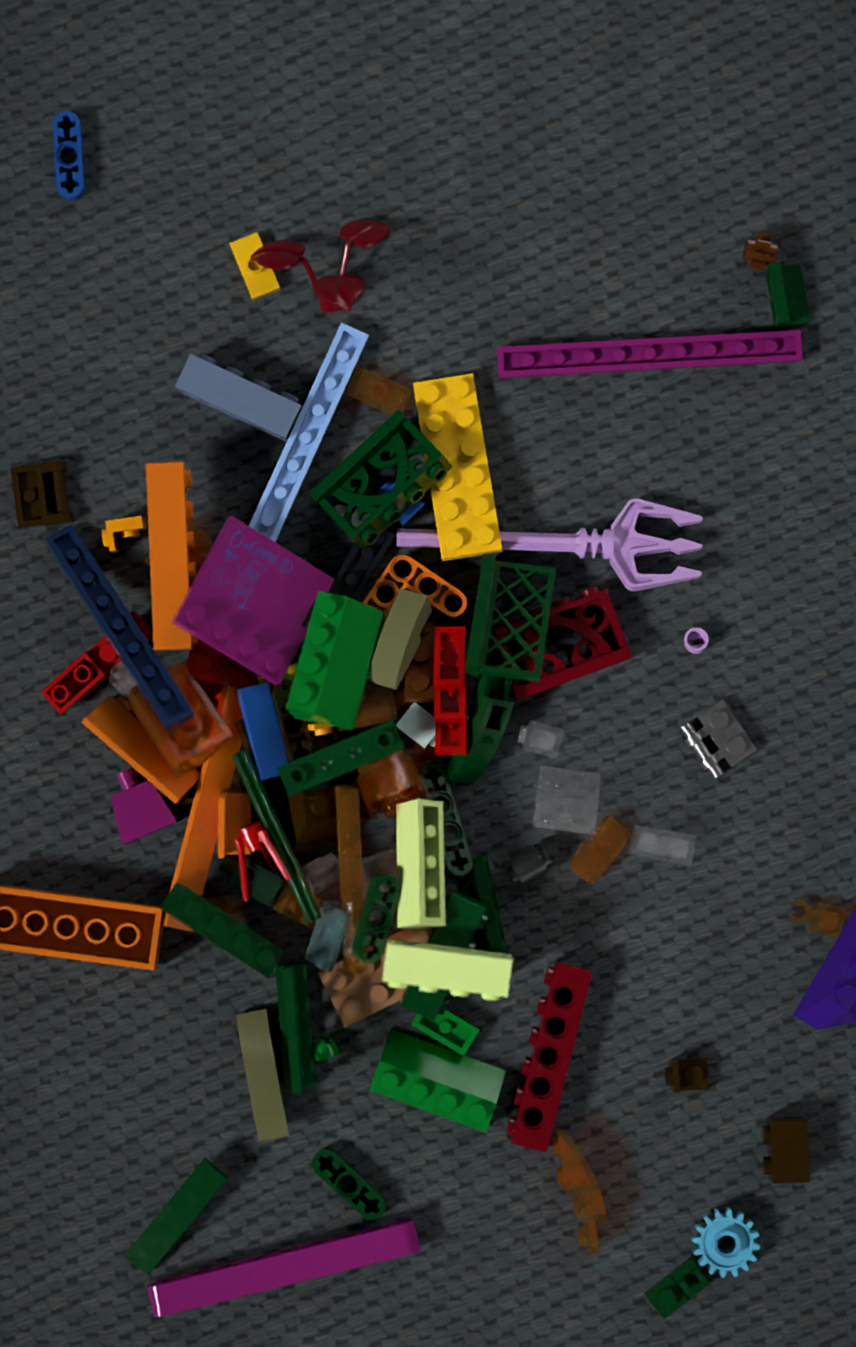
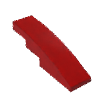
[433,626,467,756]

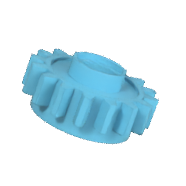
[691,1207,760,1278]

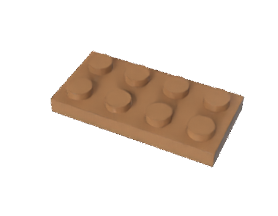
[318,928,433,1028]

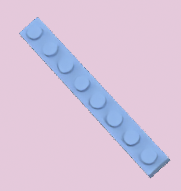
[249,323,369,543]

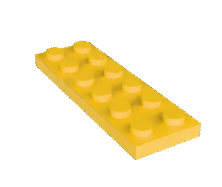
[413,373,503,561]

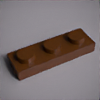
[404,614,438,703]

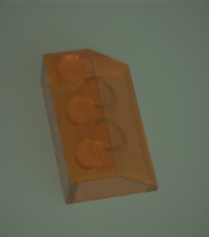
[128,661,233,778]

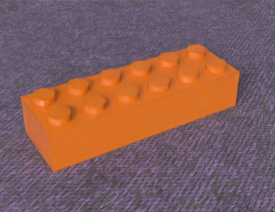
[0,885,164,970]

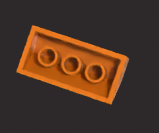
[81,695,202,804]

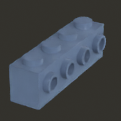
[175,353,302,442]

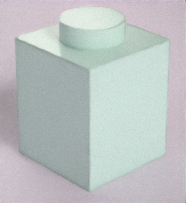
[396,703,435,749]

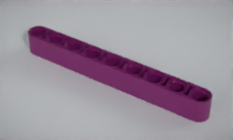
[147,1219,421,1317]

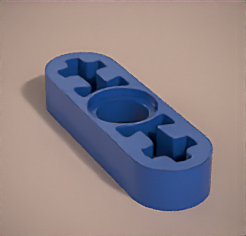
[53,111,85,201]

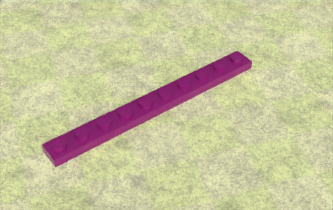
[497,330,803,379]

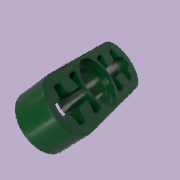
[352,873,401,964]
[312,1148,386,1220]

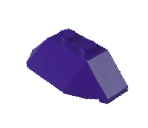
[793,909,856,1030]

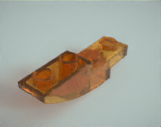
[551,1128,608,1255]

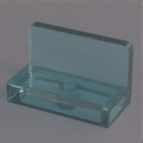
[305,901,353,972]

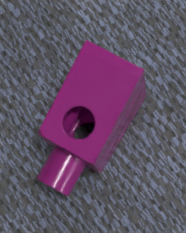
[111,768,179,845]

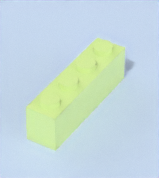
[396,799,445,930]
[382,939,512,1001]

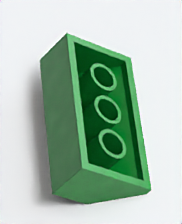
[286,591,385,730]
[369,1029,506,1133]

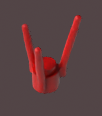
[234,821,291,902]

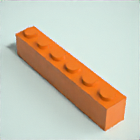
[146,462,199,652]

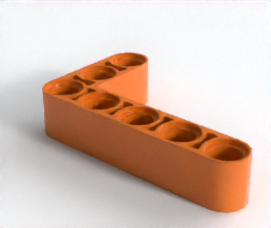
[363,555,467,625]

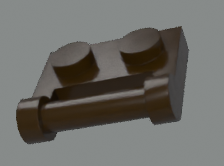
[11,461,74,529]

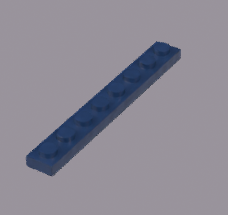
[45,524,195,732]

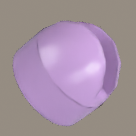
[684,628,709,654]

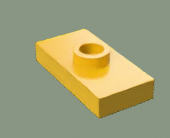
[229,232,281,301]

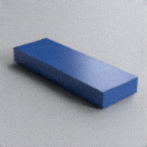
[237,683,289,780]

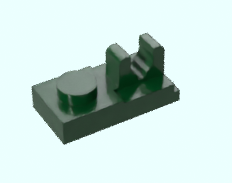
[644,1255,712,1319]

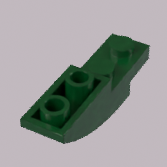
[446,663,514,784]

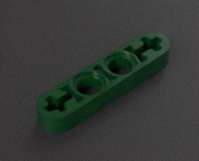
[416,762,472,879]

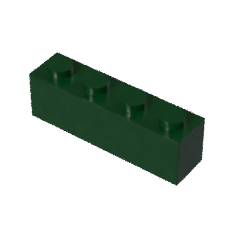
[159,882,285,978]
[400,889,489,1021]

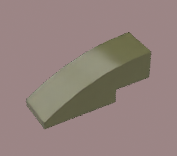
[368,588,432,690]

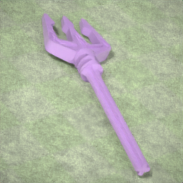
[397,499,703,591]

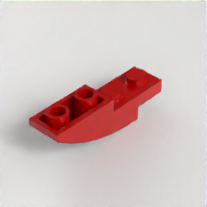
[41,611,153,715]

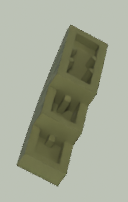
[236,1009,290,1143]

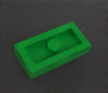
[411,1009,479,1056]

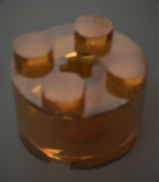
[356,750,427,818]

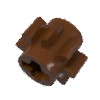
[743,231,778,271]

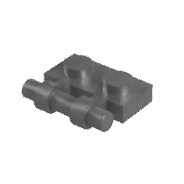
[680,699,757,779]

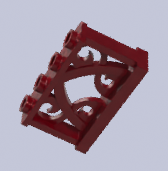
[491,586,633,701]

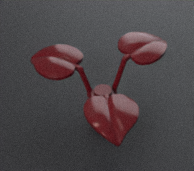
[250,220,391,313]

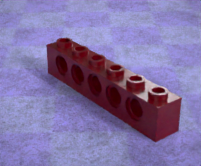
[506,961,592,1153]

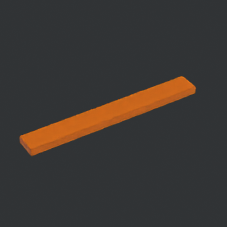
[161,685,243,932]

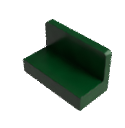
[764,262,810,329]

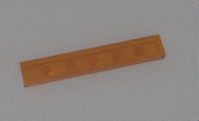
[335,785,366,974]

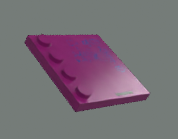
[171,515,335,685]

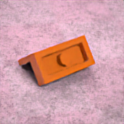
[218,791,252,858]

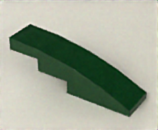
[124,1157,229,1275]

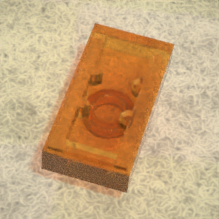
[345,366,413,415]

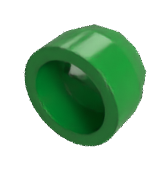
[313,1037,340,1062]

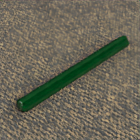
[232,750,322,923]

